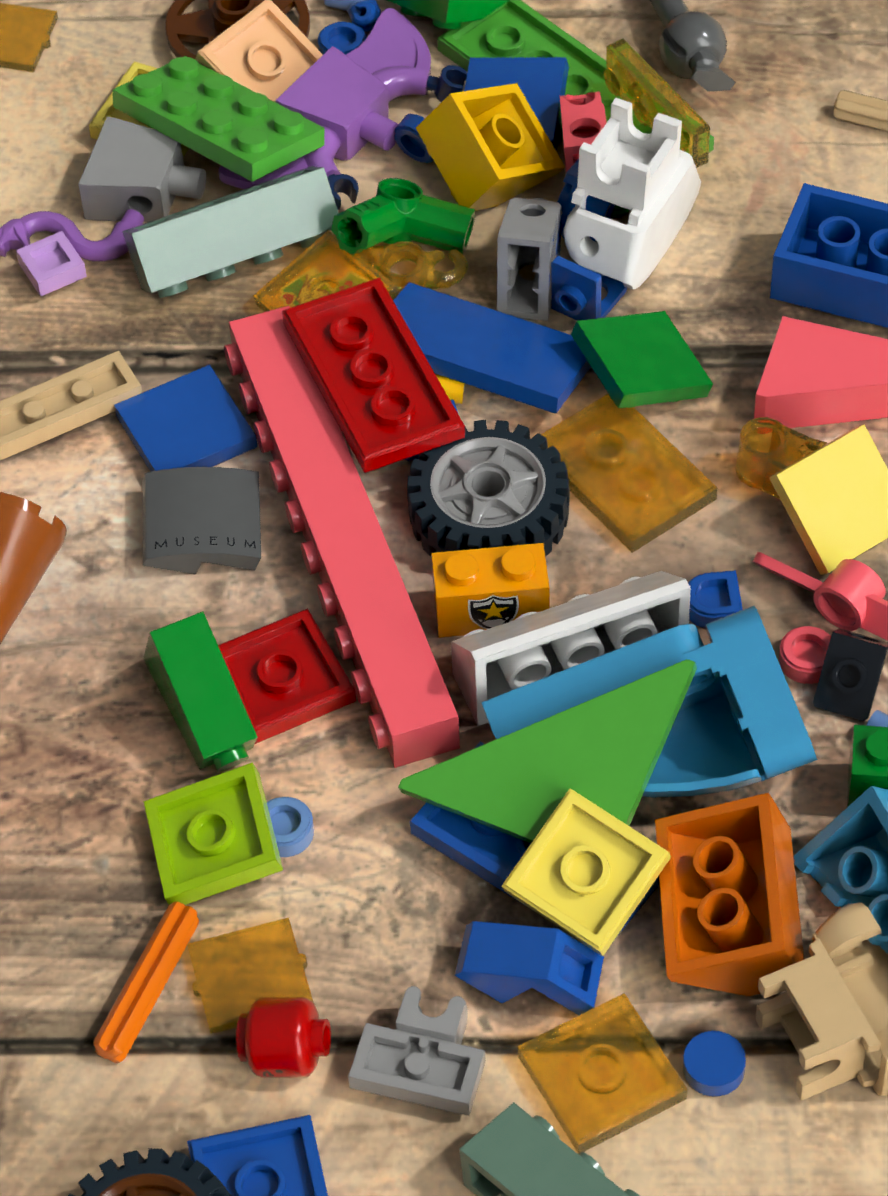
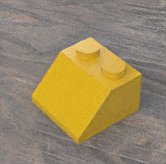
[416,83,565,211]

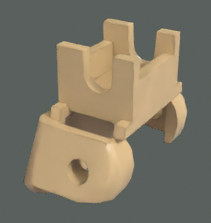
[756,903,888,1101]

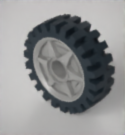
[407,420,570,557]

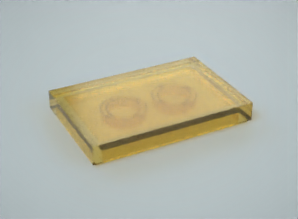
[541,394,718,553]

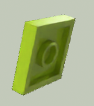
[144,762,283,905]

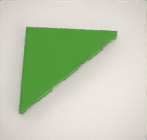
[398,659,697,843]

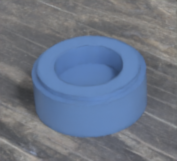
[267,797,314,857]

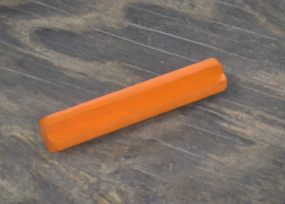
[93,902,199,1063]

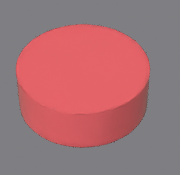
[779,626,831,684]

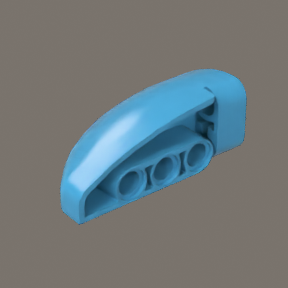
[481,605,817,798]

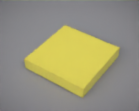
[769,425,888,575]
[501,788,671,956]

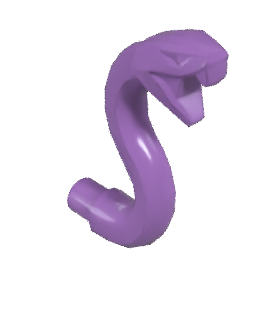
[0,209,144,261]

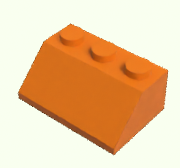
[655,792,804,996]

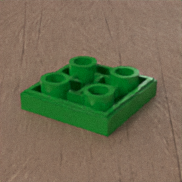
[571,311,713,408]

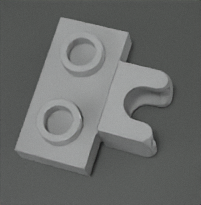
[348,986,486,1116]

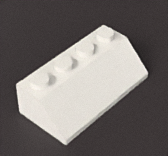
[451,571,691,726]

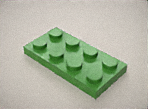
[112,56,325,182]

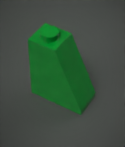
[144,611,258,772]

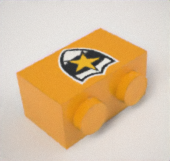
[431,543,550,638]

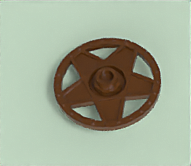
[165,0,310,59]

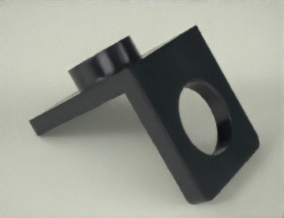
[813,629,888,721]

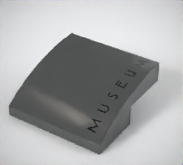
[142,467,261,574]

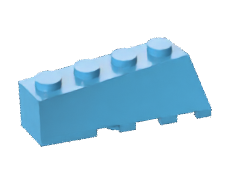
[794,786,888,954]

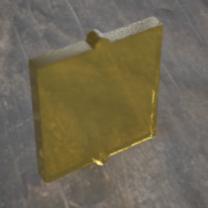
[0,3,58,72]
[187,917,313,1034]

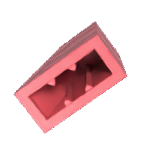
[753,316,888,431]

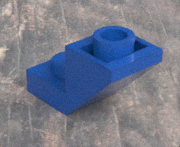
[455,921,604,1015]

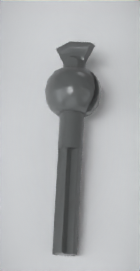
[650,0,736,92]

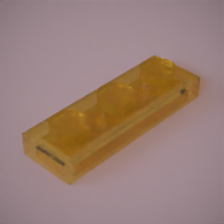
[604,38,710,168]

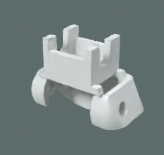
[564,98,701,290]

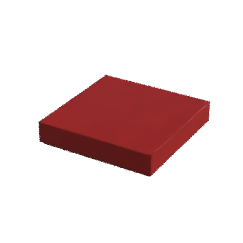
[218,608,356,744]

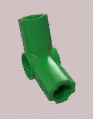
[331,178,476,255]

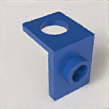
[551,256,627,321]

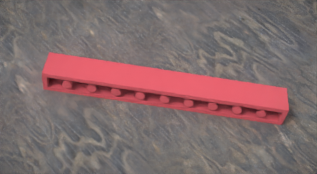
[224,306,460,768]

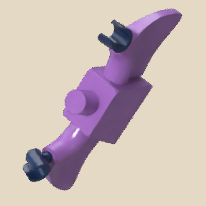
[219,8,467,210]

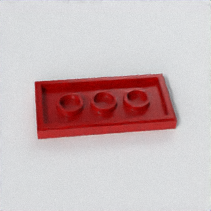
[282,277,465,473]

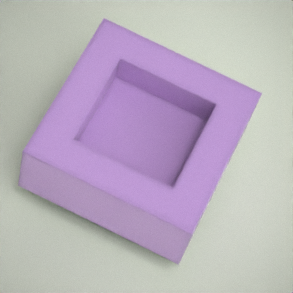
[16,231,87,297]

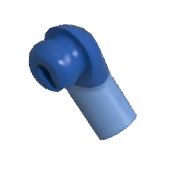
[324,0,382,32]

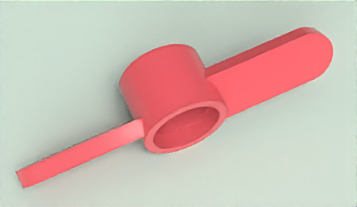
[752,552,888,641]

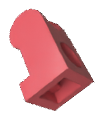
[560,91,607,172]

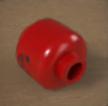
[236,997,331,1078]

